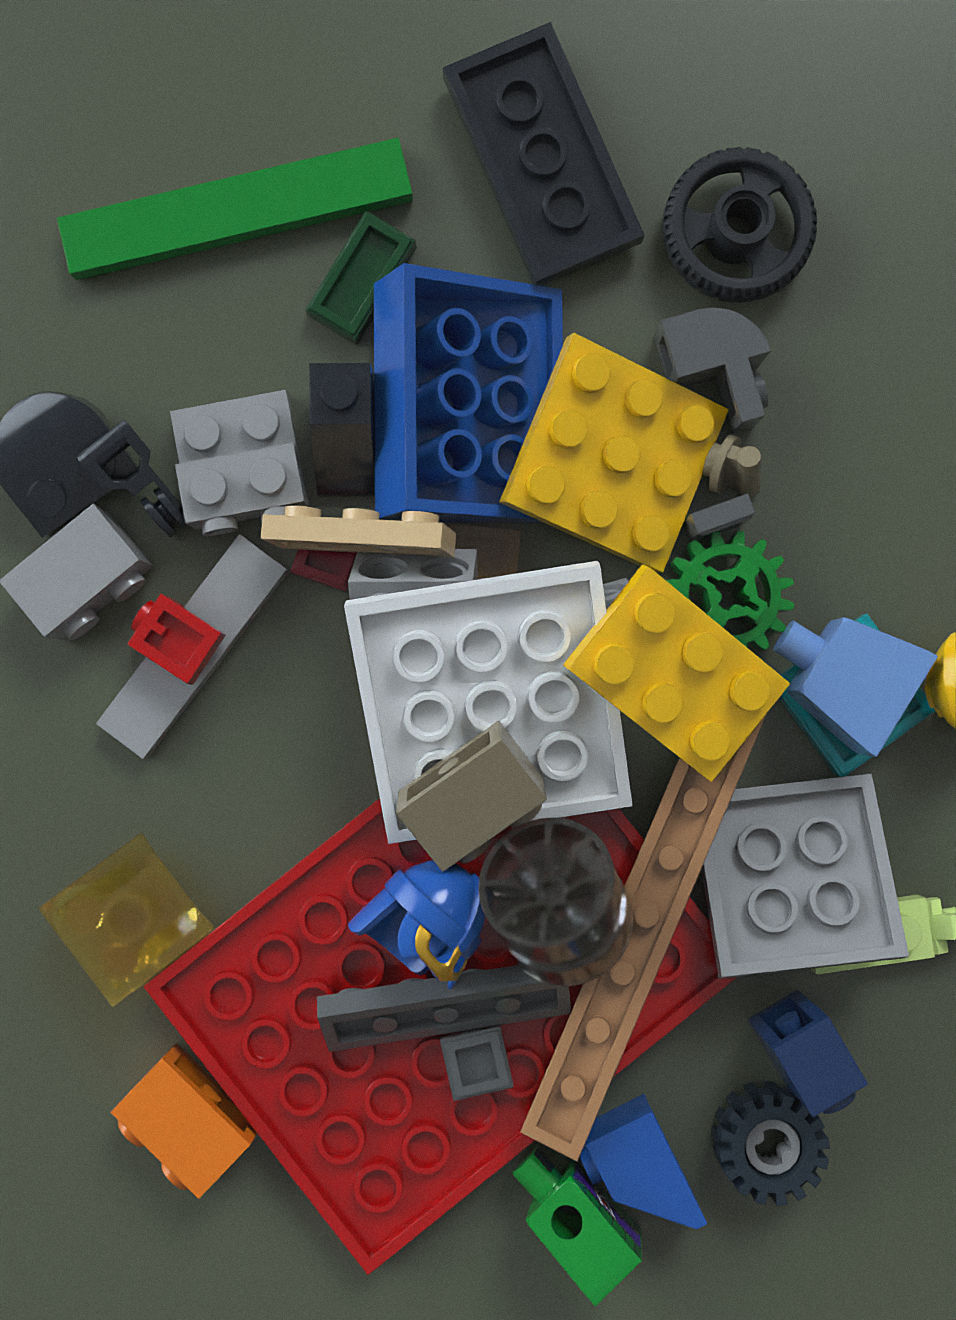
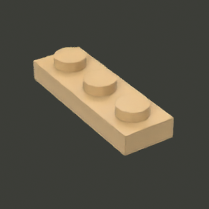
[260,506,456,558]

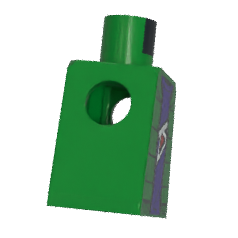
[512,1147,642,1307]

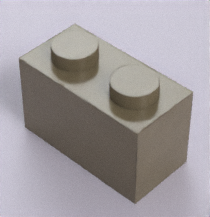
[396,720,547,872]

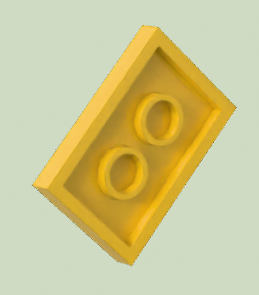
[563,565,790,782]

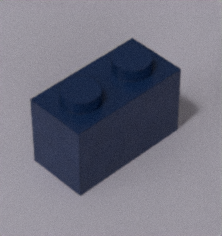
[747,989,868,1117]

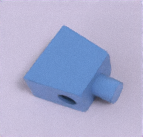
[773,617,938,757]

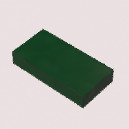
[305,211,417,345]

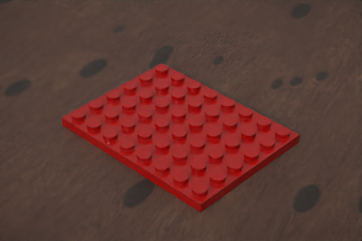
[143,798,737,1275]

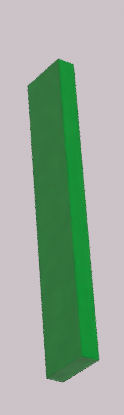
[57,137,413,280]

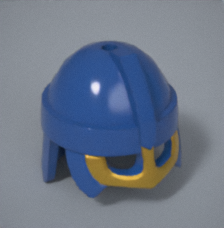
[348,860,490,990]

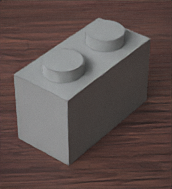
[0,504,154,640]

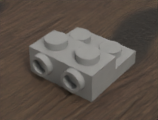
[170,390,310,536]

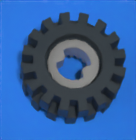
[711,1081,830,1206]

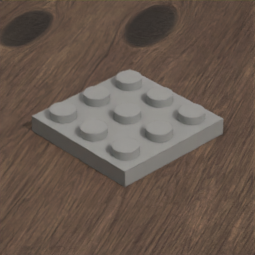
[701,774,909,979]

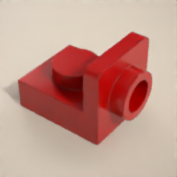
[127,593,226,685]

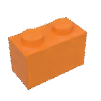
[110,1043,257,1199]

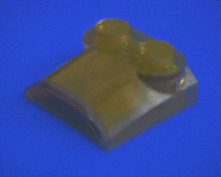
[38,832,214,1007]

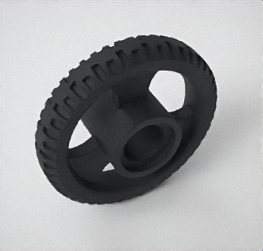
[662,147,817,303]

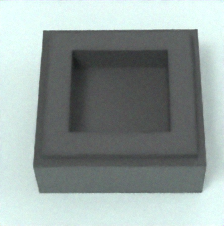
[683,493,755,541]
[440,1025,514,1101]

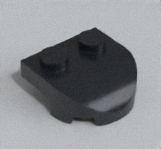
[0,391,138,538]

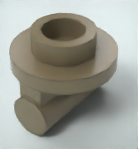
[703,434,761,497]

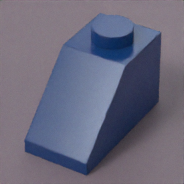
[580,1094,707,1229]

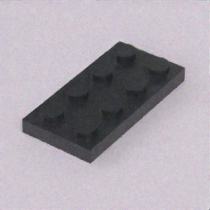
[443,22,645,286]

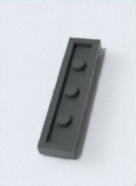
[317,958,571,1052]

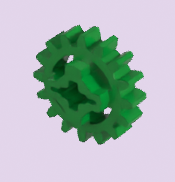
[666,530,794,651]

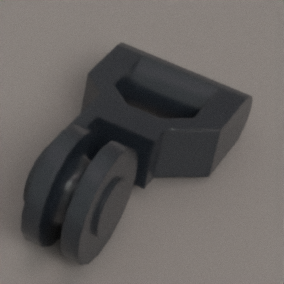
[76,419,187,538]

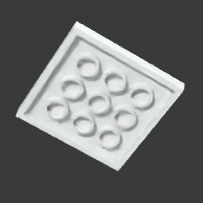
[344,561,633,844]

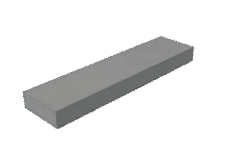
[96,534,290,759]

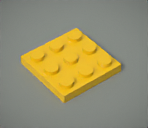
[499,333,729,573]

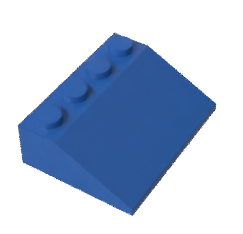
[374,263,563,523]

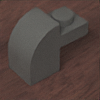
[654,308,771,434]

